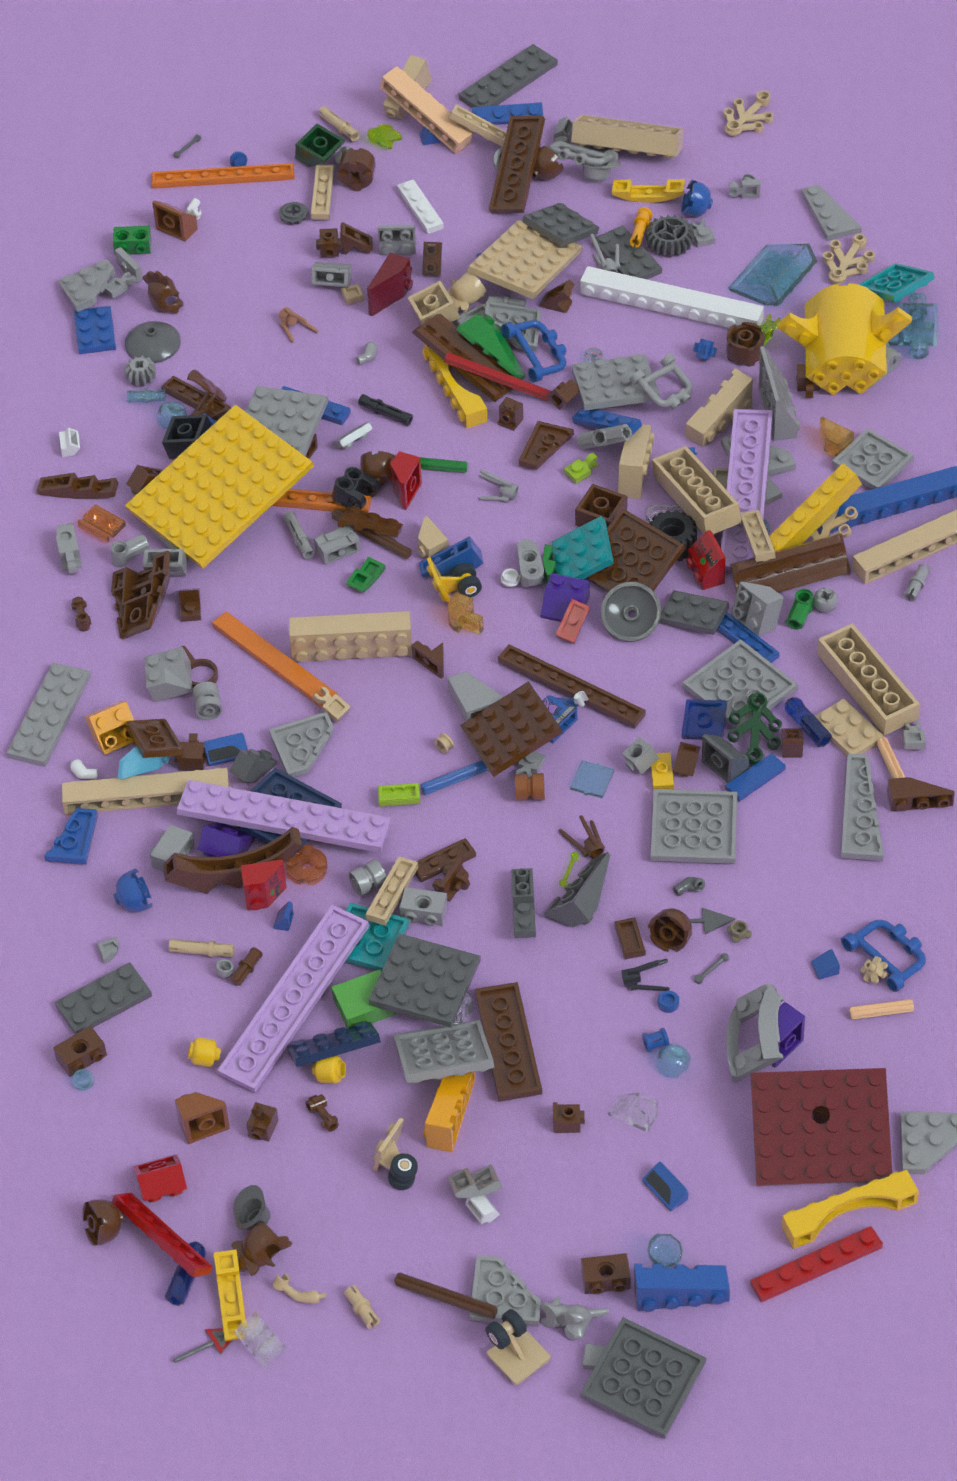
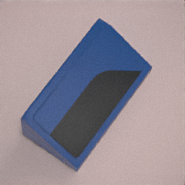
[204,733,248,766]
[642,1161,688,1211]

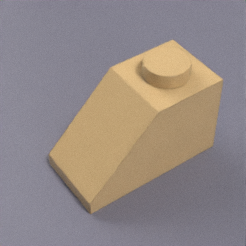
[417,516,449,559]

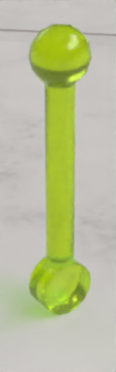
[559,852,579,887]

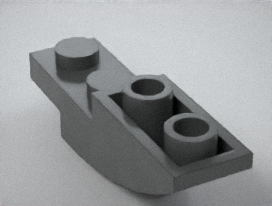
[511,868,536,938]

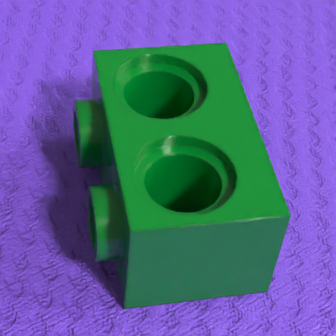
[113,225,152,255]

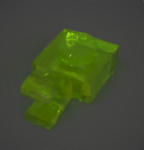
[760,314,780,346]

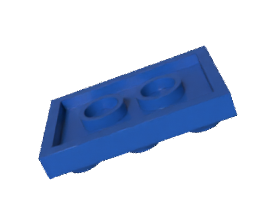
[74,306,116,355]

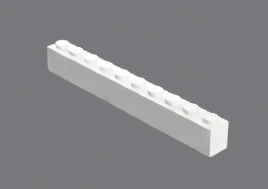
[580,266,764,328]

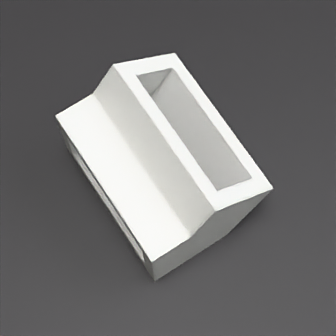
[59,428,80,457]
[466,1195,500,1224]

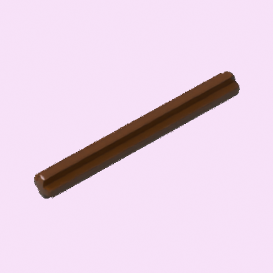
[331,508,412,559]
[394,1272,498,1319]

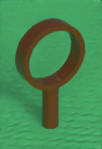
[181,646,218,688]

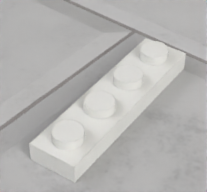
[397,179,444,234]

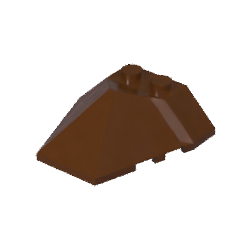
[111,550,171,639]

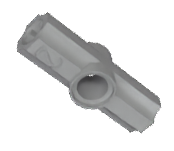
[577,424,632,450]

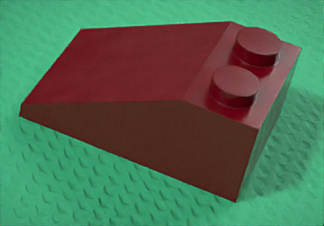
[367,253,413,316]

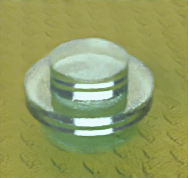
[72,1069,94,1090]

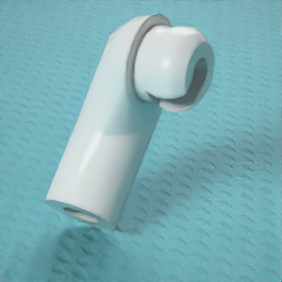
[186,198,202,220]
[70,759,98,779]

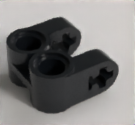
[331,467,381,509]

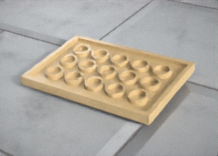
[468,220,583,299]

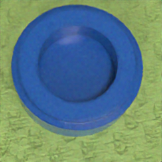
[657,991,679,1013]

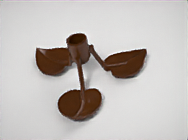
[187,370,230,419]

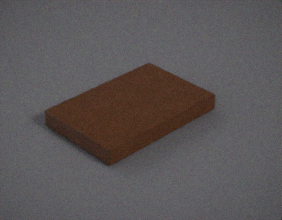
[126,719,184,758]

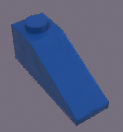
[419,536,484,577]

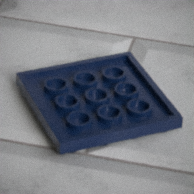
[233,768,342,858]

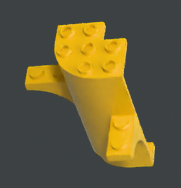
[777,283,912,395]

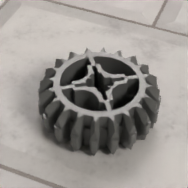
[645,215,694,257]

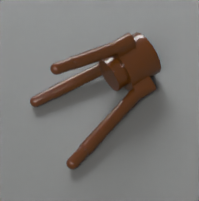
[559,815,605,858]

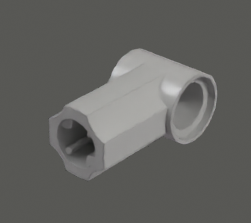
[110,534,150,567]

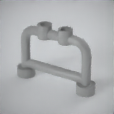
[548,135,618,166]
[629,353,693,410]

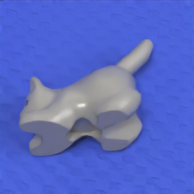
[541,1296,609,1340]

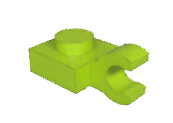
[564,453,598,484]

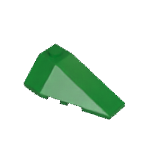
[456,314,526,379]

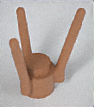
[278,307,319,342]

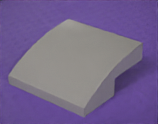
[448,1164,503,1198]

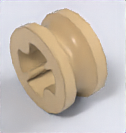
[434,733,454,754]

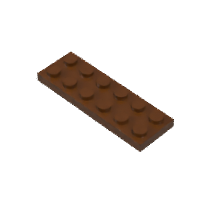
[489,115,545,213]
[475,982,542,1102]

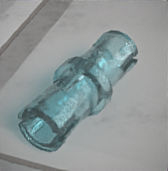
[127,388,166,403]

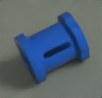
[642,1028,669,1053]

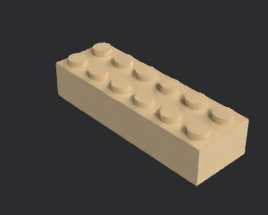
[571,114,685,158]
[652,446,741,535]
[289,611,412,662]
[817,623,920,736]

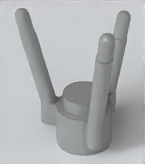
[590,234,621,273]
[479,469,519,503]

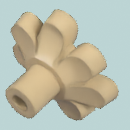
[860,956,888,984]

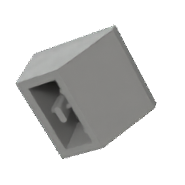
[378,225,416,255]
[731,582,784,636]

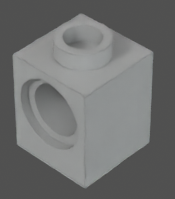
[622,736,659,775]

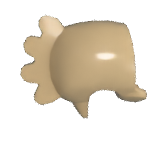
[447,269,487,312]

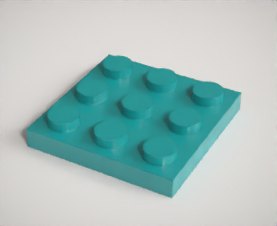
[858,263,935,303]
[551,516,614,579]
[345,902,410,972]

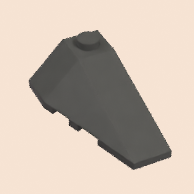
[544,852,610,927]

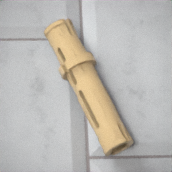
[318,106,360,141]
[169,939,235,958]

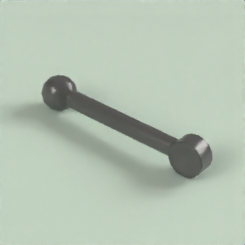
[173,134,201,158]
[695,953,729,984]

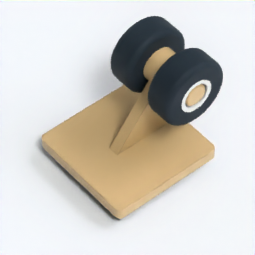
[372,1117,418,1190]
[485,1309,551,1386]

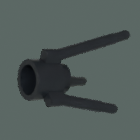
[621,959,670,991]

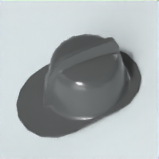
[233,1185,271,1231]

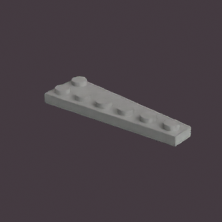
[841,754,883,861]

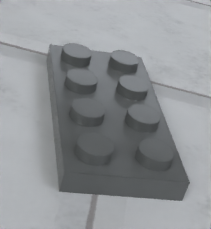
[592,225,662,280]
[55,962,152,1034]

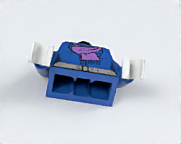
[542,691,588,744]

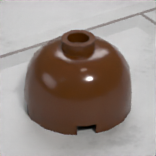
[533,144,564,180]
[360,451,396,486]
[648,908,692,952]
[82,1199,123,1246]

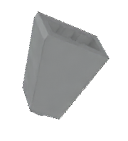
[448,671,503,722]

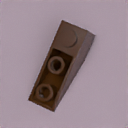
[887,777,955,811]

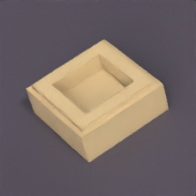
[341,284,364,305]

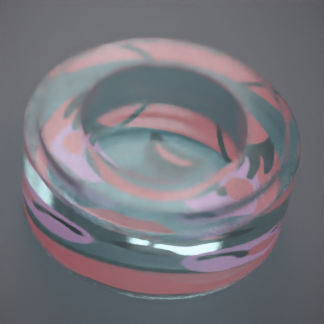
[584,347,603,363]

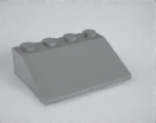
[758,346,800,441]

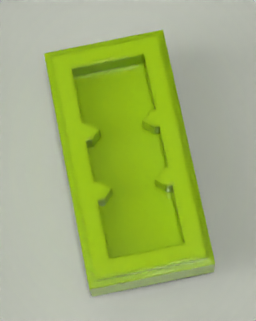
[378,783,420,807]

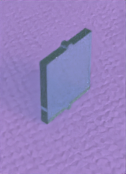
[570,760,614,798]

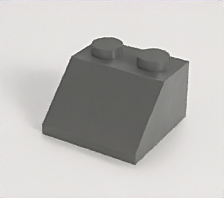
[702,734,749,783]

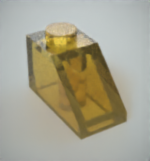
[819,417,854,457]

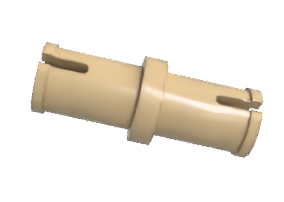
[344,1285,380,1329]

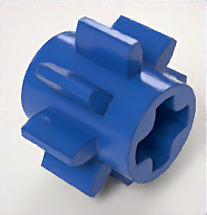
[692,339,717,361]

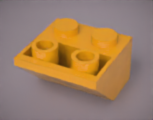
[84,701,134,755]

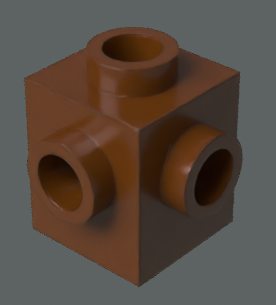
[316,228,342,257]

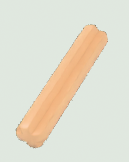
[877,737,905,779]
[849,999,914,1020]

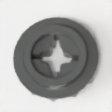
[279,202,308,224]

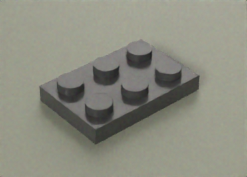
[659,590,729,635]

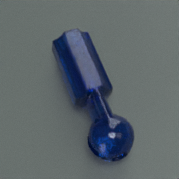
[784,697,832,747]
[165,1241,206,1306]

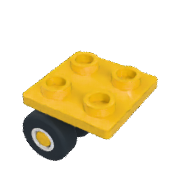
[426,557,482,607]

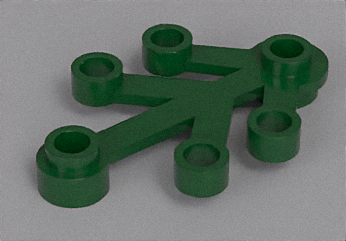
[727,692,782,765]

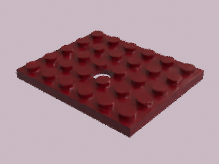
[750,1068,892,1186]

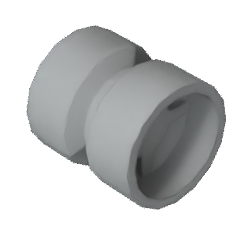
[192,682,222,720]
[348,859,387,896]

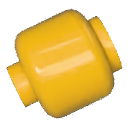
[188,1037,221,1067]
[312,1056,346,1084]

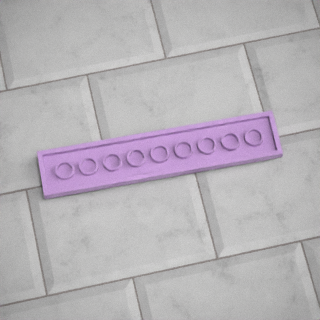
[721,409,773,571]
[177,780,391,853]
[217,905,369,1093]

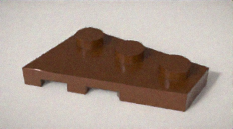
[519,421,574,470]
[337,506,403,537]

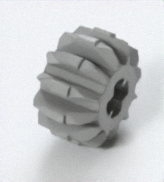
[124,355,156,387]

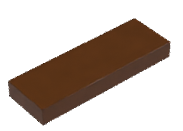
[415,838,476,883]

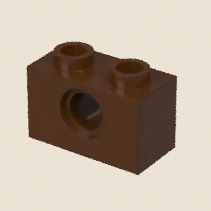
[53,1026,107,1077]
[581,1253,631,1294]

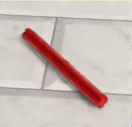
[444,352,552,401]

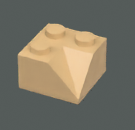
[407,281,460,325]

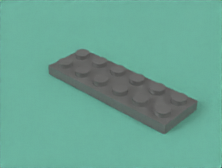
[458,44,558,108]

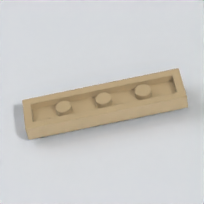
[449,104,506,148]
[311,165,334,220]
[740,510,776,562]
[366,857,418,926]

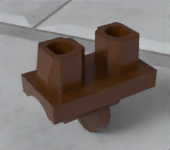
[422,241,442,276]
[432,859,470,902]

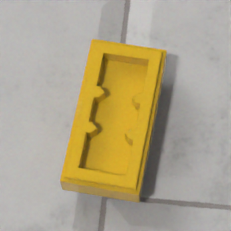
[651,752,674,791]

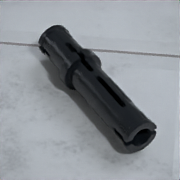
[358,394,413,426]

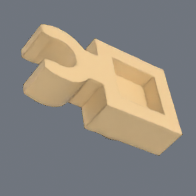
[313,687,351,723]

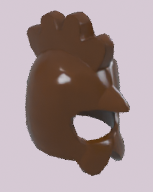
[142,271,183,314]
[231,1221,292,1276]

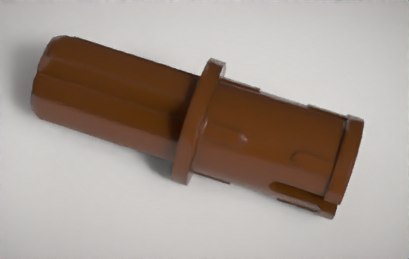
[230,947,263,986]

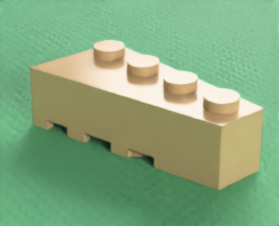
[685,368,753,447]
[618,424,655,499]

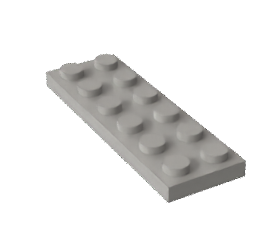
[7,663,91,767]

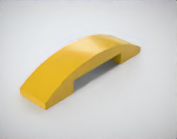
[612,180,685,203]
[214,1250,248,1341]

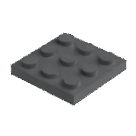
[523,203,599,247]

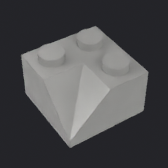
[144,647,193,702]

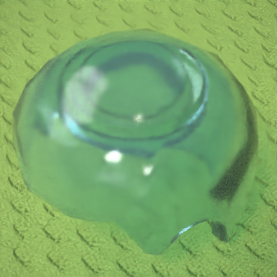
[157,401,187,429]
[656,1044,691,1078]
[647,1233,683,1268]

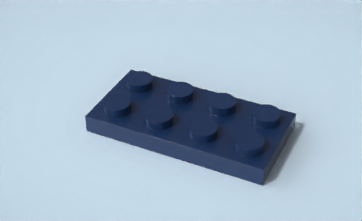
[287,1021,381,1067]

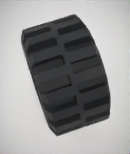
[649,510,697,562]

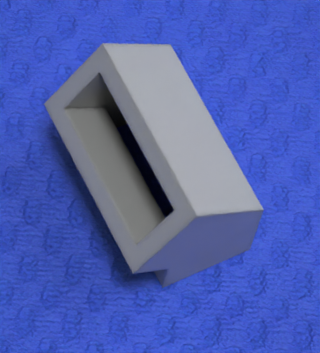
[554,116,573,139]

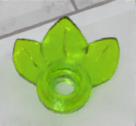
[367,124,403,149]

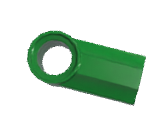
[786,589,813,630]

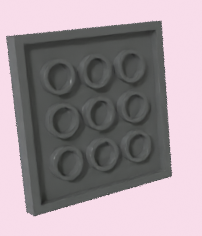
[369,933,481,1028]
[580,1317,707,1439]

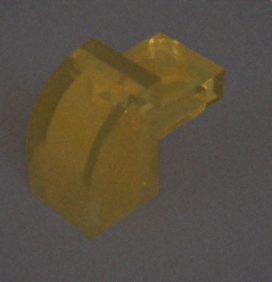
[448,592,484,635]

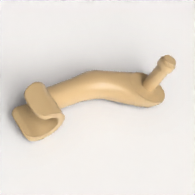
[273,1274,326,1304]

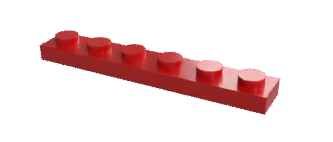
[112,1193,213,1277]
[750,1226,883,1303]

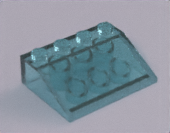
[728,243,817,306]

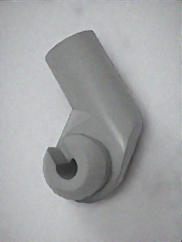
[356,342,377,365]

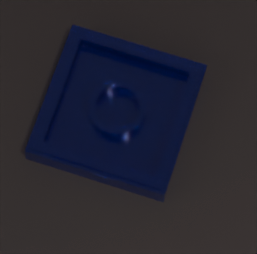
[681,699,728,740]

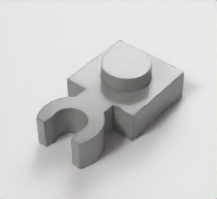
[729,179,760,198]
[691,218,715,247]
[104,272,137,298]
[903,721,926,750]
[516,751,546,778]

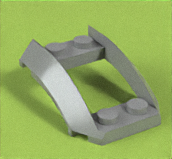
[726,984,784,1083]

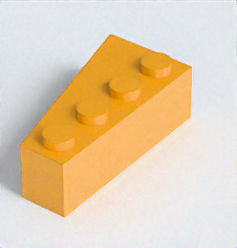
[423,1071,475,1153]

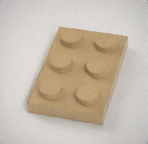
[812,698,884,756]

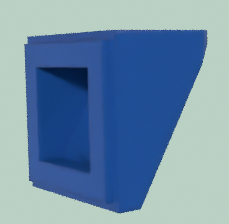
[420,127,441,145]
[273,901,294,931]
[811,949,840,980]

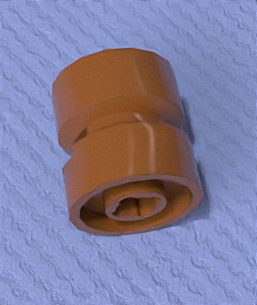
[515,773,545,801]

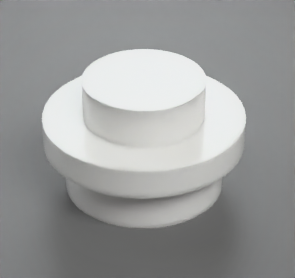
[501,568,520,587]

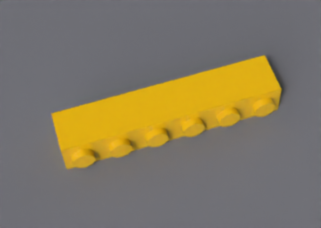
[769,463,862,551]

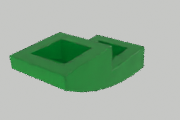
[543,544,556,585]
[346,557,386,593]

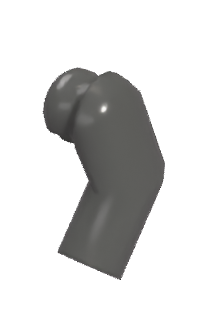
[673,877,705,896]

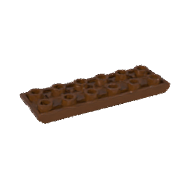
[412,314,517,402]
[730,533,851,593]

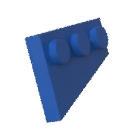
[44,808,98,864]

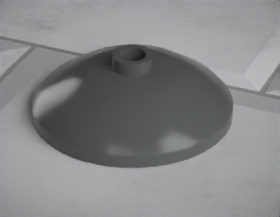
[125,321,181,363]
[601,582,661,642]

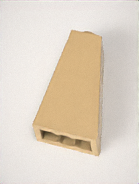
[383,55,432,119]

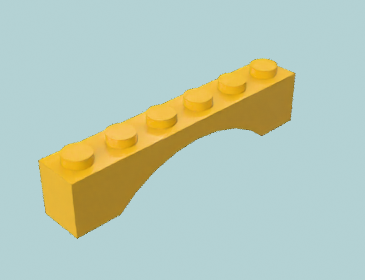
[422,343,488,428]
[782,1170,919,1249]

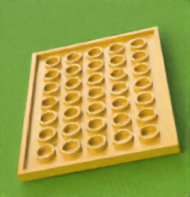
[125,404,314,569]

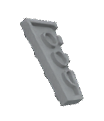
[801,185,862,241]

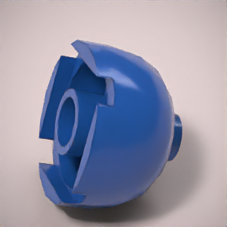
[681,180,713,217]
[114,869,152,913]

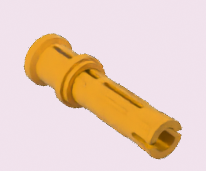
[629,207,653,248]

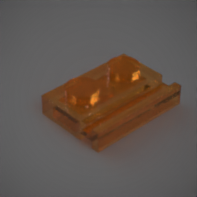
[77,504,126,543]

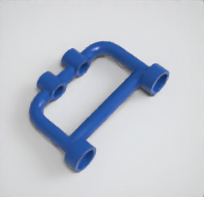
[501,320,566,383]
[841,920,926,992]

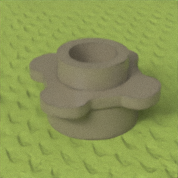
[727,920,752,942]

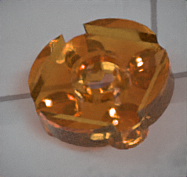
[286,845,328,885]

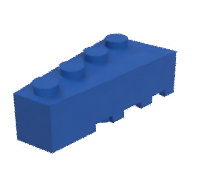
[634,1264,730,1312]

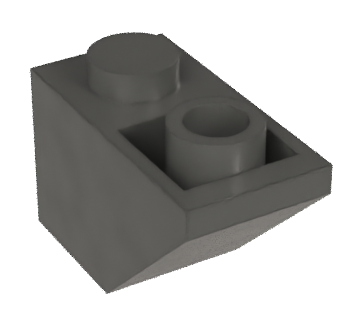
[230,749,278,782]

